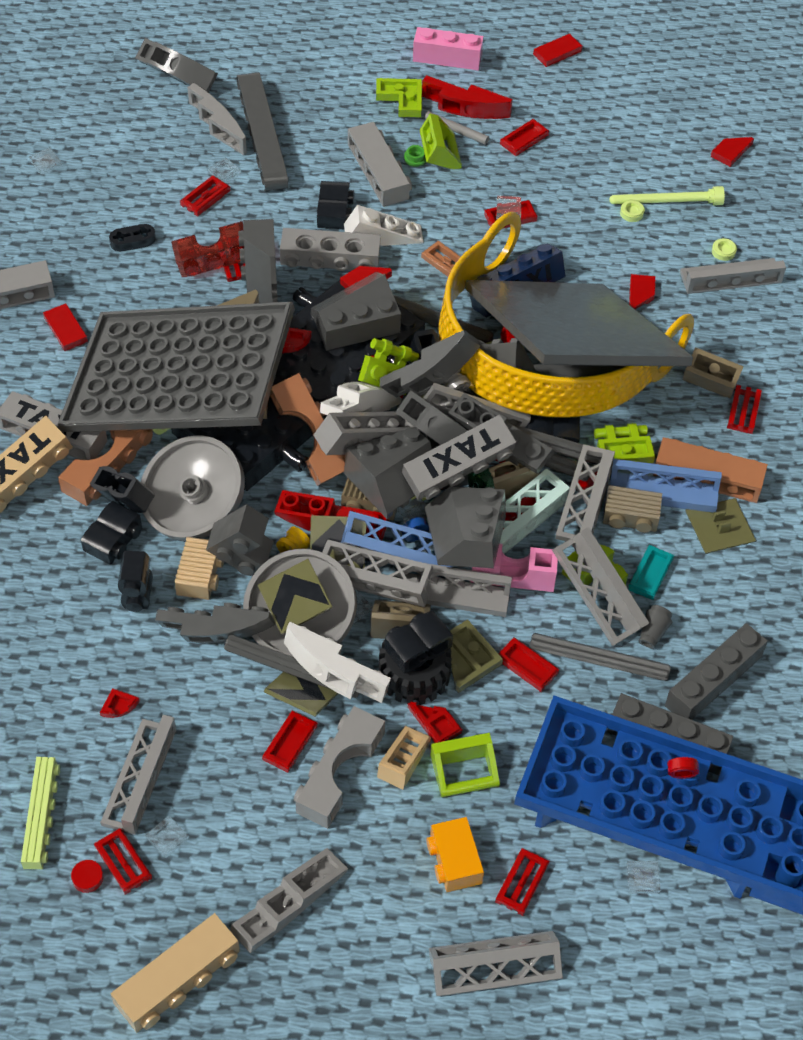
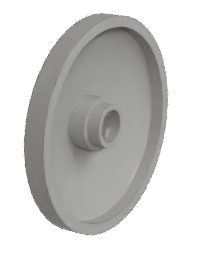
[141,436,245,541]
[243,549,357,657]

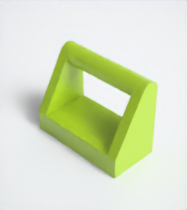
[420,113,462,169]
[430,733,500,798]

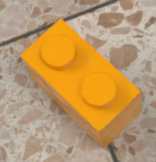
[426,817,484,892]

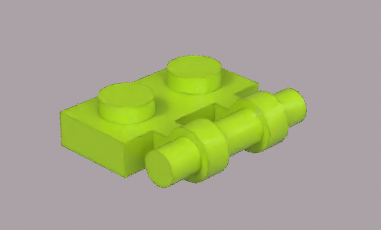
[358,338,419,395]
[594,423,655,463]

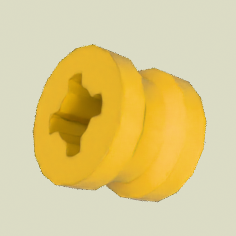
[276,526,310,553]

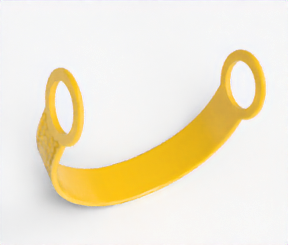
[438,212,694,418]

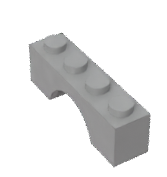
[294,706,385,829]

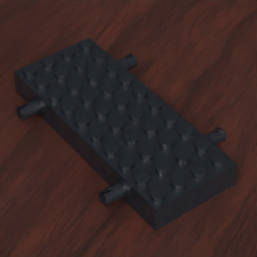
[171,272,425,491]

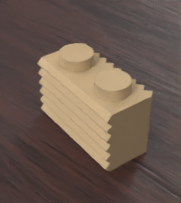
[175,537,224,600]

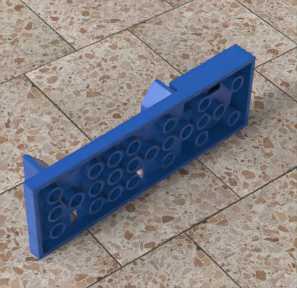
[514,695,803,915]

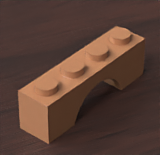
[270,373,345,486]
[58,429,153,506]

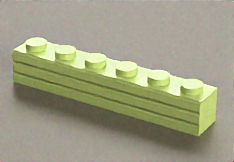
[21,757,60,869]

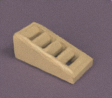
[377,726,431,790]

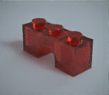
[171,221,244,277]

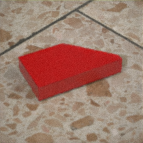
[711,137,754,167]
[340,266,392,289]
[629,274,656,310]
[407,702,463,743]

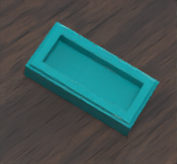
[628,545,674,600]

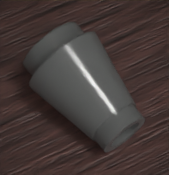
[639,605,672,649]

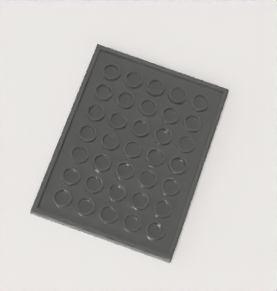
[465,280,693,367]
[57,302,295,432]

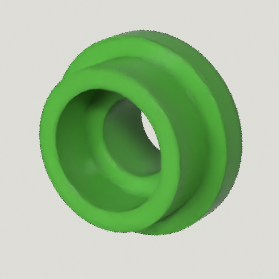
[404,145,426,167]

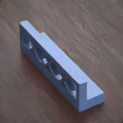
[610,459,722,513]
[341,511,453,567]

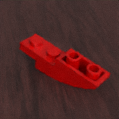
[422,75,513,119]
[274,490,389,541]

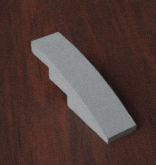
[187,83,247,155]
[230,848,348,953]

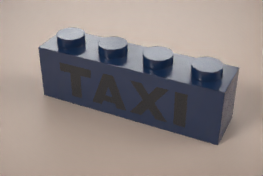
[470,243,566,318]

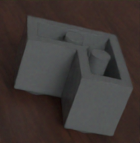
[206,504,273,576]

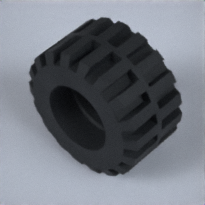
[379,640,452,705]

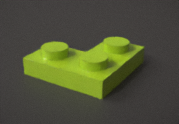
[376,78,422,117]

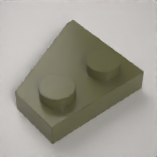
[450,619,503,693]

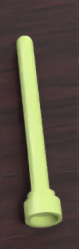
[609,186,725,206]

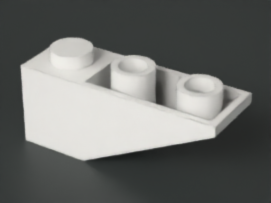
[344,205,423,246]

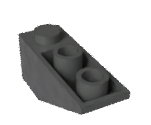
[395,390,468,445]

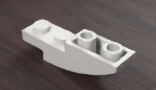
[320,382,402,415]
[284,622,391,703]

